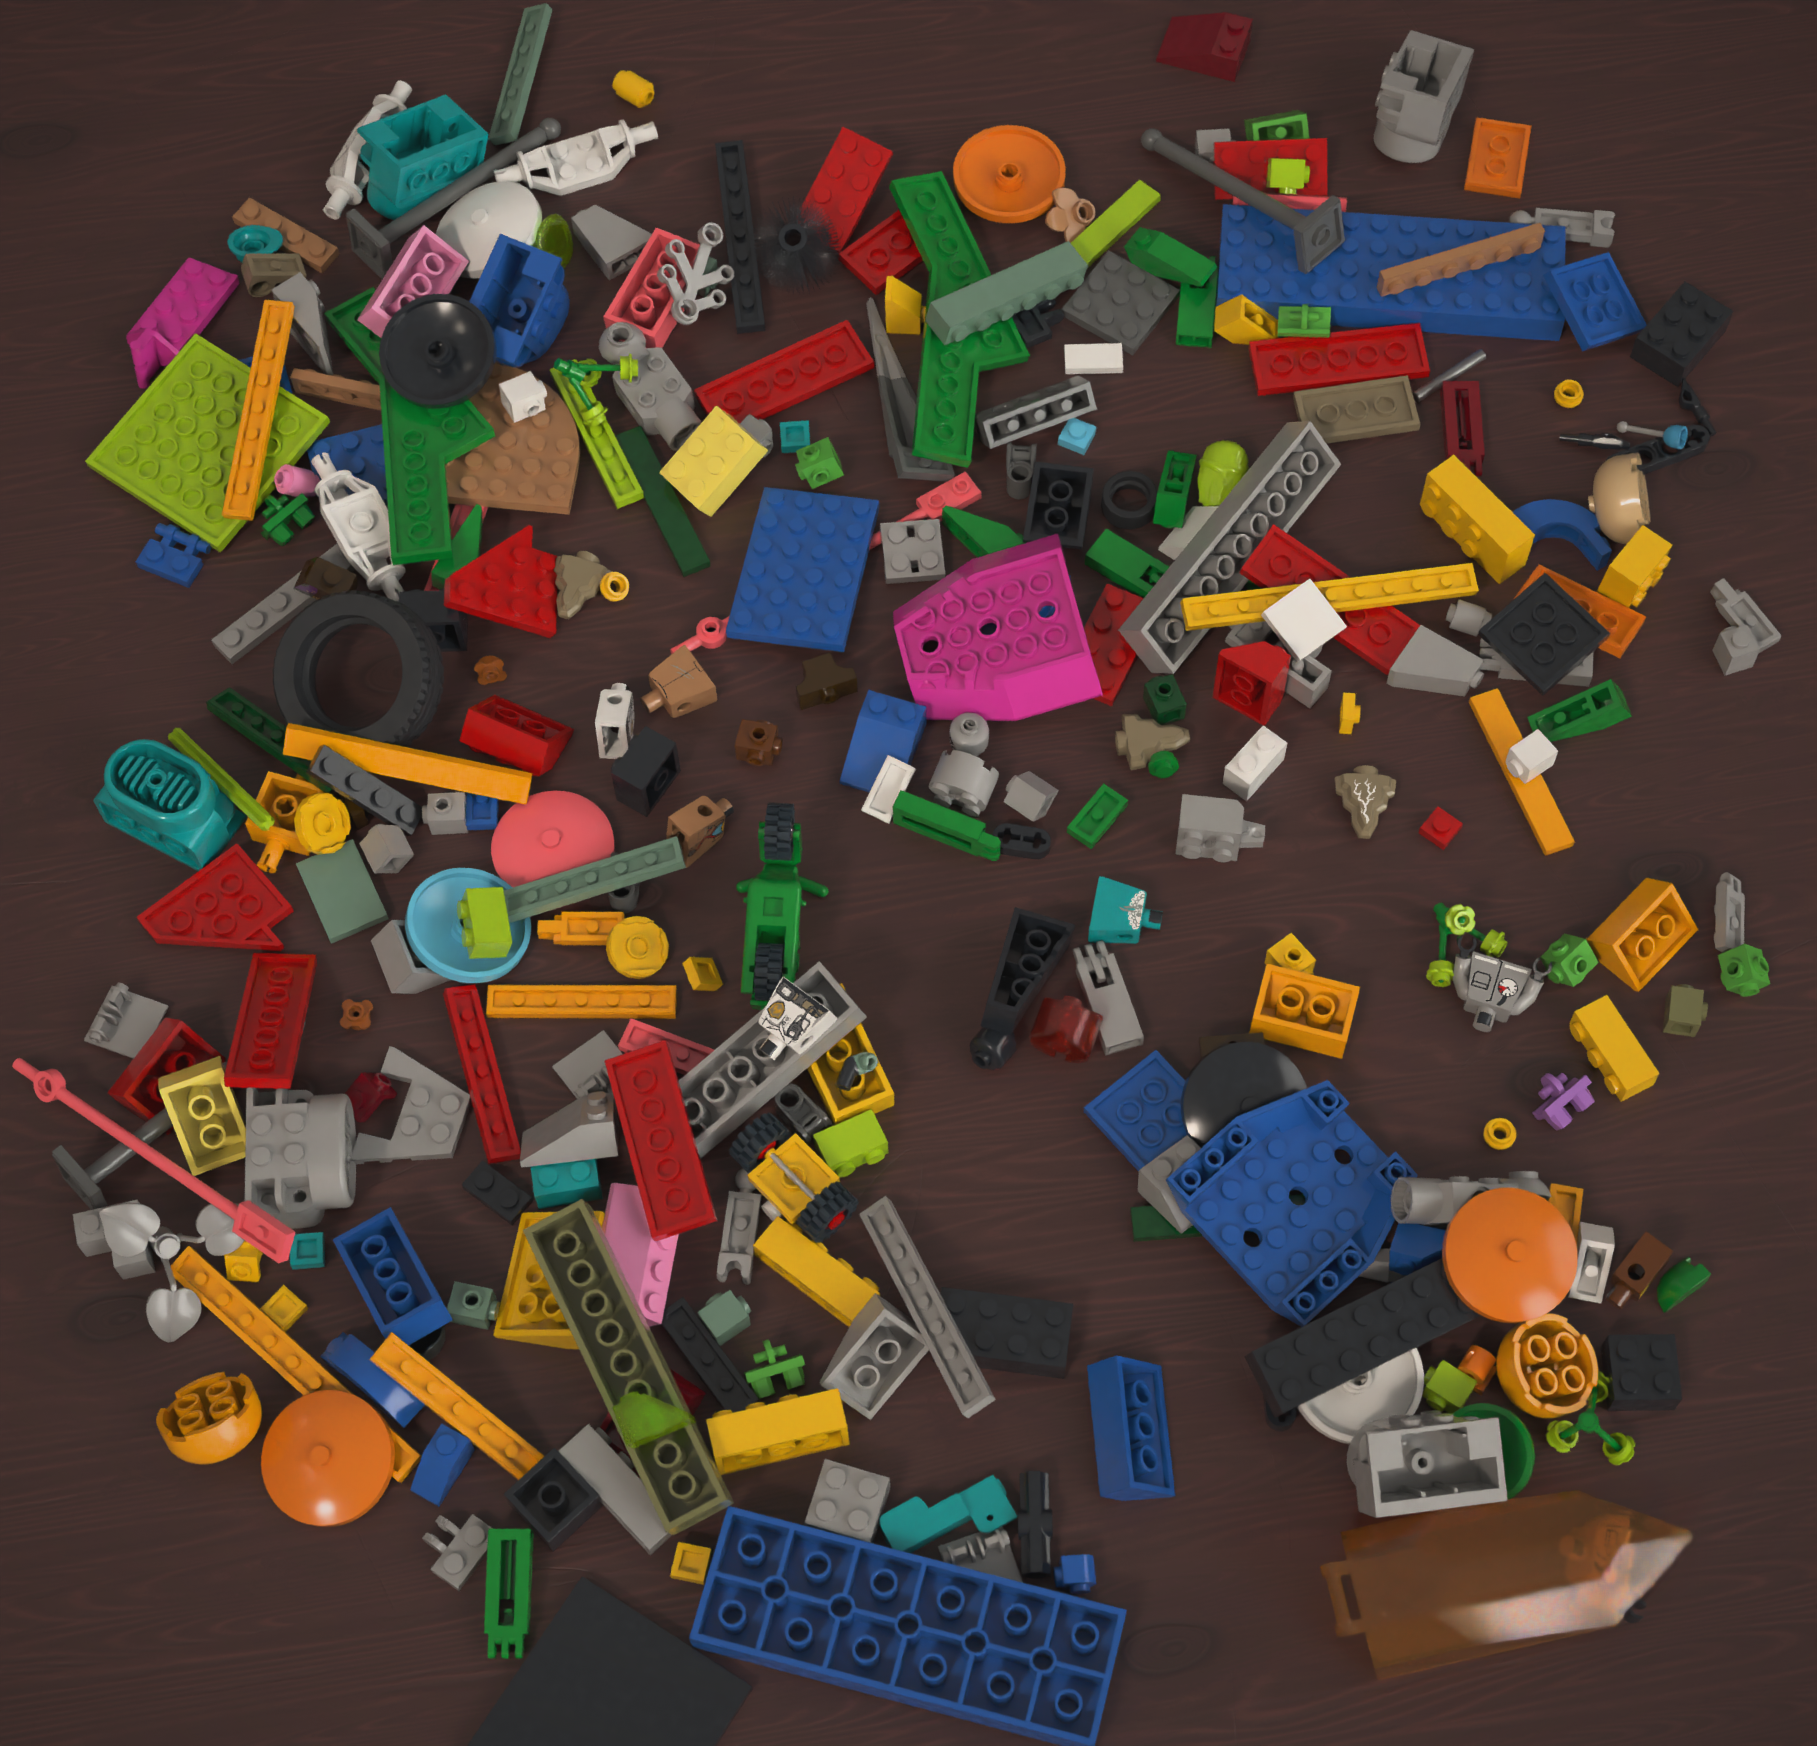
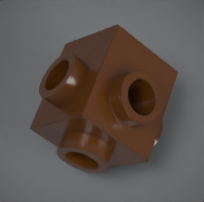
[735,719,783,766]

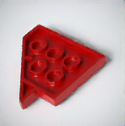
[444,525,557,638]
[136,843,294,951]

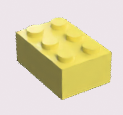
[659,405,769,517]
[158,1056,246,1176]

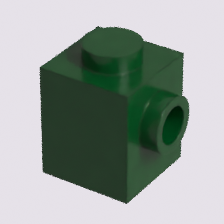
[1143,674,1187,725]

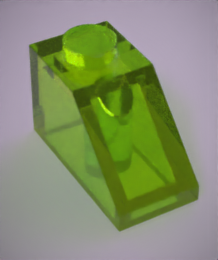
[612,1391,696,1449]

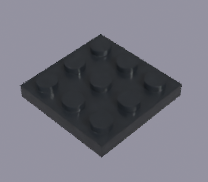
[1479,573,1610,696]

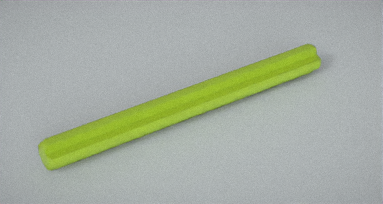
[168,728,275,831]

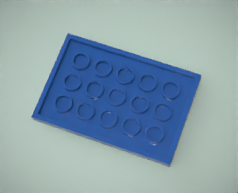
[726,487,880,652]

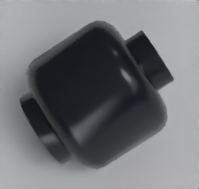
[969,1027,1017,1070]

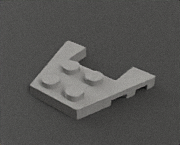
[352,1046,472,1164]

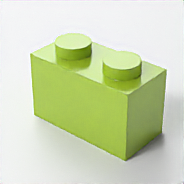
[457,887,512,959]
[813,1109,889,1178]

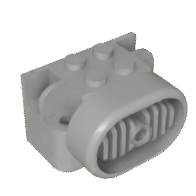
[1373,30,1474,163]
[245,1088,356,1229]
[1347,1411,1507,1518]

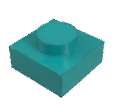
[780,420,810,453]
[290,1232,325,1270]

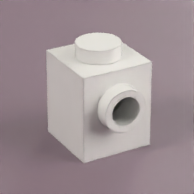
[499,371,547,423]
[1505,729,1558,784]

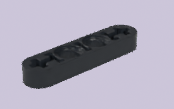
[1606,425,1710,475]

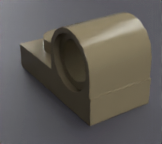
[241,254,307,297]

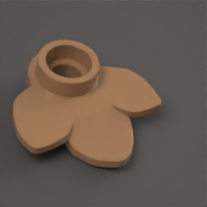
[1045,188,1095,243]

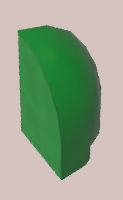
[1657,1257,1711,1313]

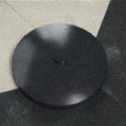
[379,294,497,409]
[1181,1042,1307,1148]

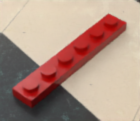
[443,984,521,1164]

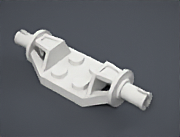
[323,81,412,219]
[494,119,658,196]
[311,453,406,602]

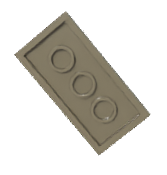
[1293,375,1420,444]

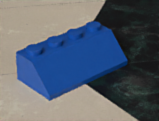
[1087,1355,1175,1501]

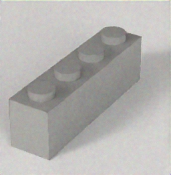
[558,1424,672,1556]

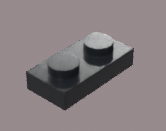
[462,1160,533,1226]

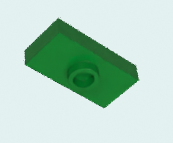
[1067,783,1128,849]

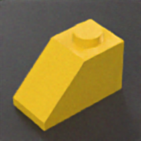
[885,276,926,335]
[1214,294,1278,345]

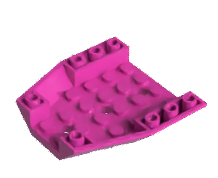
[893,534,1103,721]

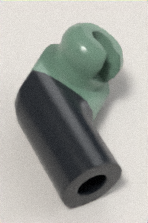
[835,1052,878,1091]

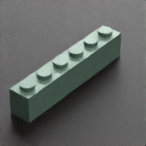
[925,241,1088,345]

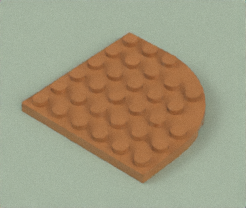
[446,362,580,515]

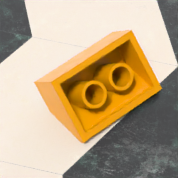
[1587,878,1698,992]
[1249,964,1360,1059]

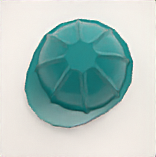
[227,225,283,263]

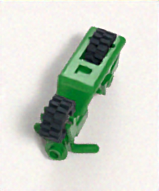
[736,803,829,1010]

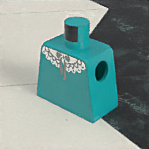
[1088,876,1163,944]

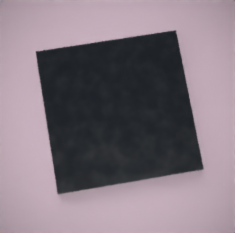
[467,1576,753,1746]

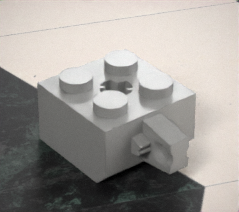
[1175,794,1265,862]

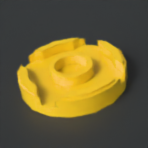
[294,793,351,855]
[606,916,669,979]

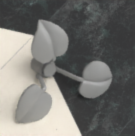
[99,1203,245,1342]

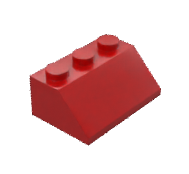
[1212,641,1291,726]
[459,695,574,776]
[108,1017,226,1135]

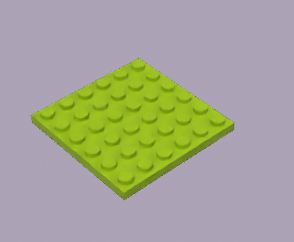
[85,333,330,553]

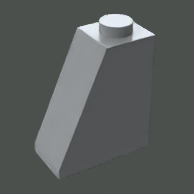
[571,205,652,280]
[1387,625,1484,697]

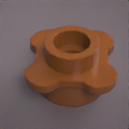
[474,656,507,685]
[340,999,373,1030]

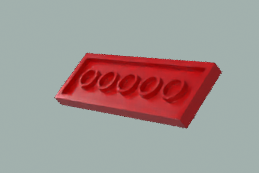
[694,320,874,424]
[1248,323,1430,396]
[1239,524,1420,675]
[224,953,317,1089]
[604,1040,717,1242]

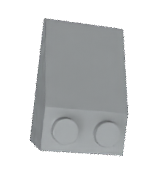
[271,272,333,375]
[520,1091,619,1168]
[819,1293,929,1420]

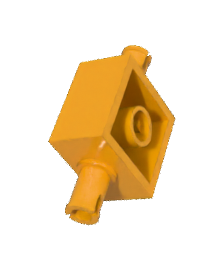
[245,771,325,873]

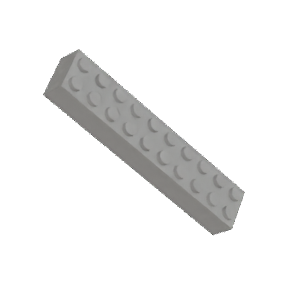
[1118,421,1341,674]

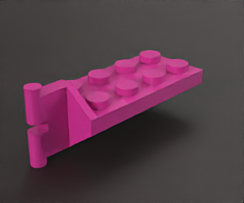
[126,257,239,388]

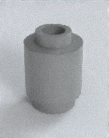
[1445,599,1492,636]

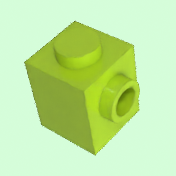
[1267,158,1310,194]
[1422,1360,1477,1414]

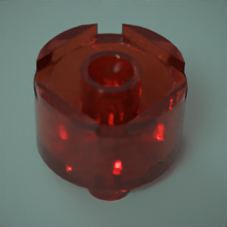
[1030,996,1103,1063]

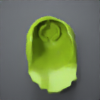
[1198,440,1249,506]

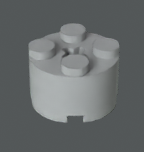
[929,750,999,817]

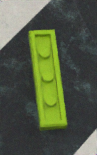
[1071,180,1161,267]

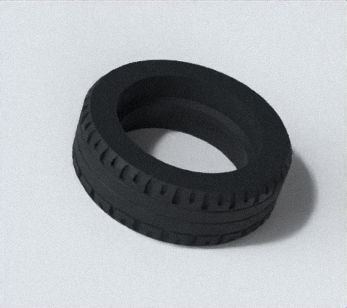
[272,590,444,747]

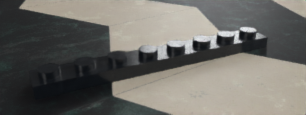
[715,140,766,334]

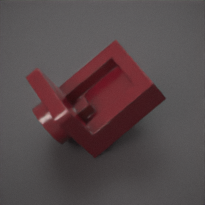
[344,1072,397,1122]

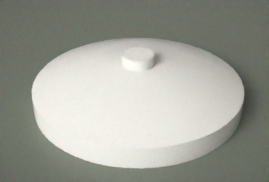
[436,181,542,278]
[1298,1348,1424,1444]

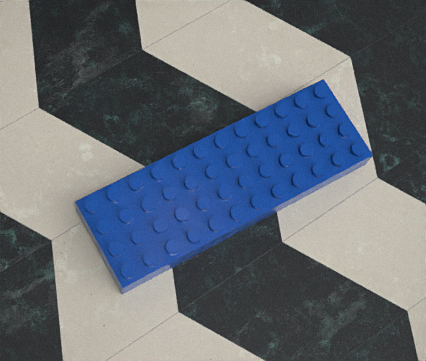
[1216,204,1566,341]
[689,1506,1127,1746]

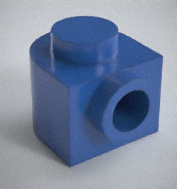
[1053,1554,1097,1595]

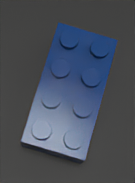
[333,1207,453,1345]

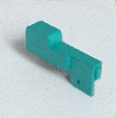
[880,1475,1018,1553]

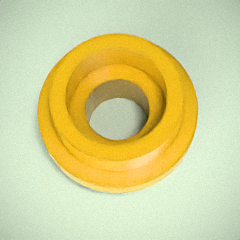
[1554,380,1584,408]
[600,572,629,602]
[1483,1118,1516,1150]

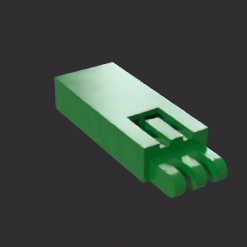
[1175,255,1218,348]
[1085,528,1169,598]
[892,790,1001,861]
[484,1529,533,1659]

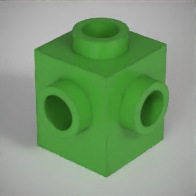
[795,437,844,489]
[1541,934,1599,987]
[1718,944,1770,997]

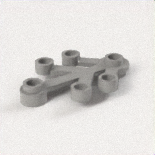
[657,222,734,325]

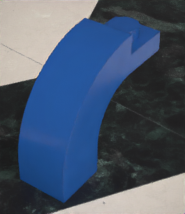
[1512,499,1612,571]
[320,1332,425,1428]

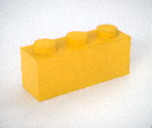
[1569,995,1660,1102]

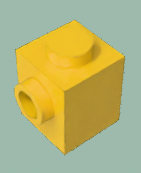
[1265,933,1316,975]

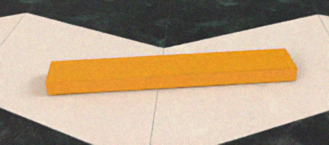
[1469,688,1575,856]
[486,985,677,1019]
[369,1332,545,1480]

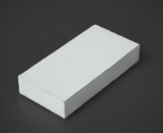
[1064,343,1123,374]
[861,755,916,824]

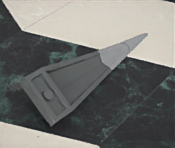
[866,297,955,482]

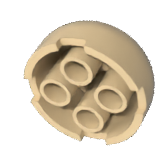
[1588,452,1650,544]

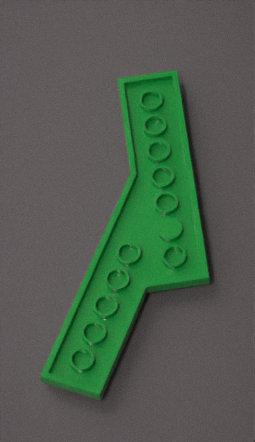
[889,171,1030,468]
[324,287,495,565]

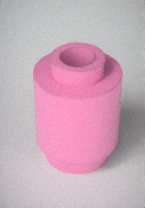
[274,464,320,498]

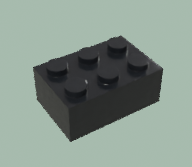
[1630,281,1733,387]

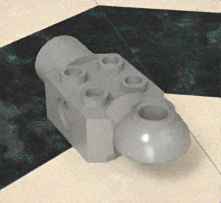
[599,322,702,451]
[1391,1171,1551,1229]

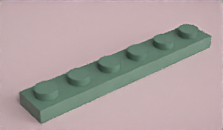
[488,3,552,146]
[504,836,686,923]

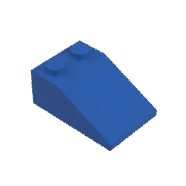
[840,690,927,793]

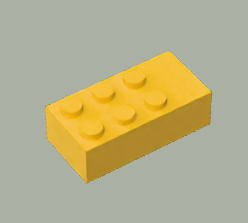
[1420,455,1535,584]
[807,983,894,1126]
[706,1388,850,1475]

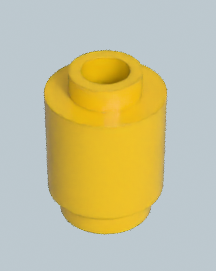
[612,70,655,108]

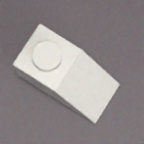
[1568,1222,1615,1303]

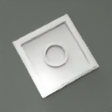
[1261,579,1347,662]

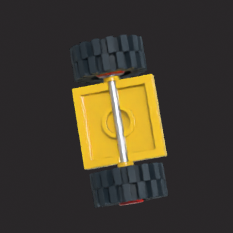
[729,1112,858,1243]

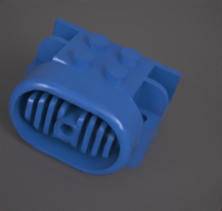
[469,233,570,368]

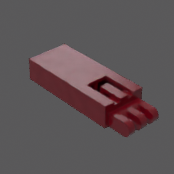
[1440,381,1485,477]

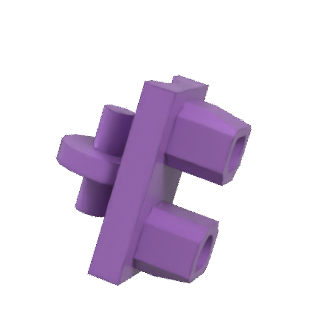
[1532,1073,1595,1130]

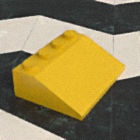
[493,1211,605,1349]

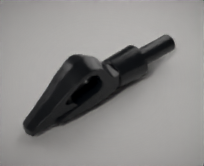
[1679,378,1717,436]
[1560,433,1630,450]

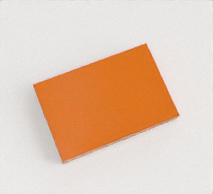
[1464,117,1531,199]

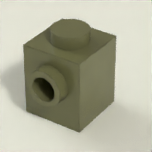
[1663,984,1708,1037]

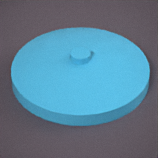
[405,868,531,983]

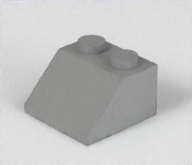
[371,920,450,994]
[1138,1135,1201,1234]

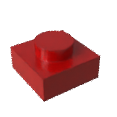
[1419,807,1463,850]

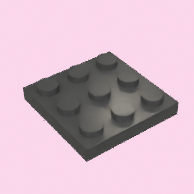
[1061,250,1180,356]

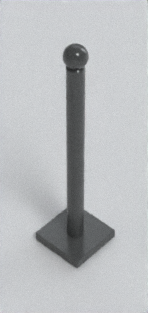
[346,117,561,280]
[1141,128,1345,274]
[52,1021,306,1210]

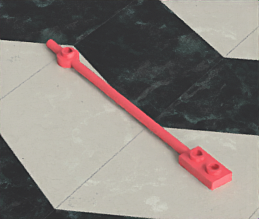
[670,472,981,654]
[12,1058,295,1263]

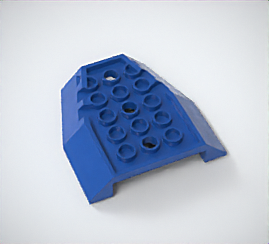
[1166,1080,1418,1327]

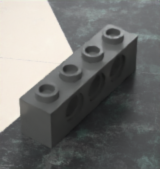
[975,375,1097,449]

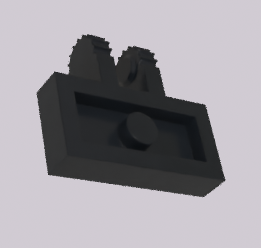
[1012,299,1064,348]

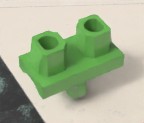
[1278,304,1331,338]
[744,1339,805,1399]

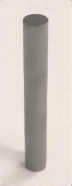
[1412,349,1486,402]

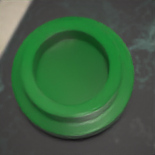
[1148,751,1179,778]

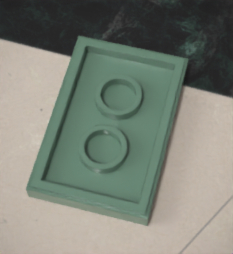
[296,839,389,944]

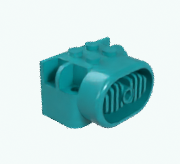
[357,94,489,220]
[93,739,247,871]

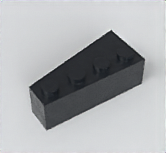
[980,907,1075,1035]

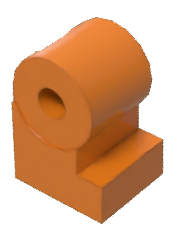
[1457,1345,1497,1395]

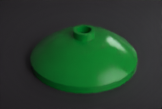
[1453,1403,1535,1506]

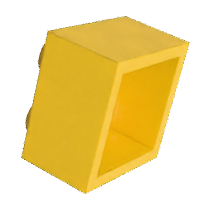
[1597,525,1672,608]

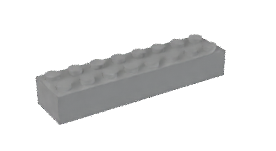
[622,961,867,1159]

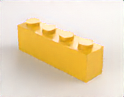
[753,1216,880,1327]

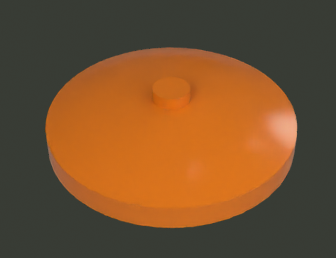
[953,125,1066,223]
[1442,1188,1578,1323]
[261,1390,395,1527]

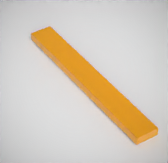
[222,300,295,521]
[283,723,533,805]

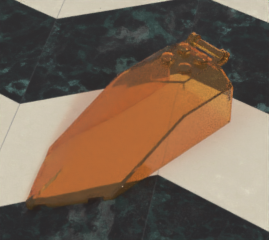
[1320,1490,1692,1680]

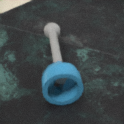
[1617,421,1688,450]

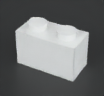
[1222,726,1287,801]

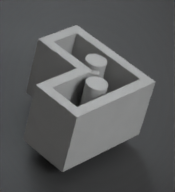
[1276,640,1332,708]
[73,1199,155,1280]

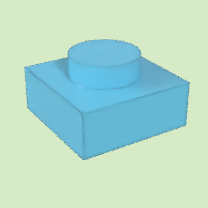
[1058,418,1097,455]

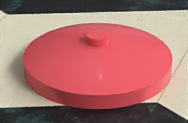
[491,791,615,888]

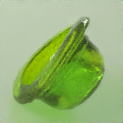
[532,213,573,269]

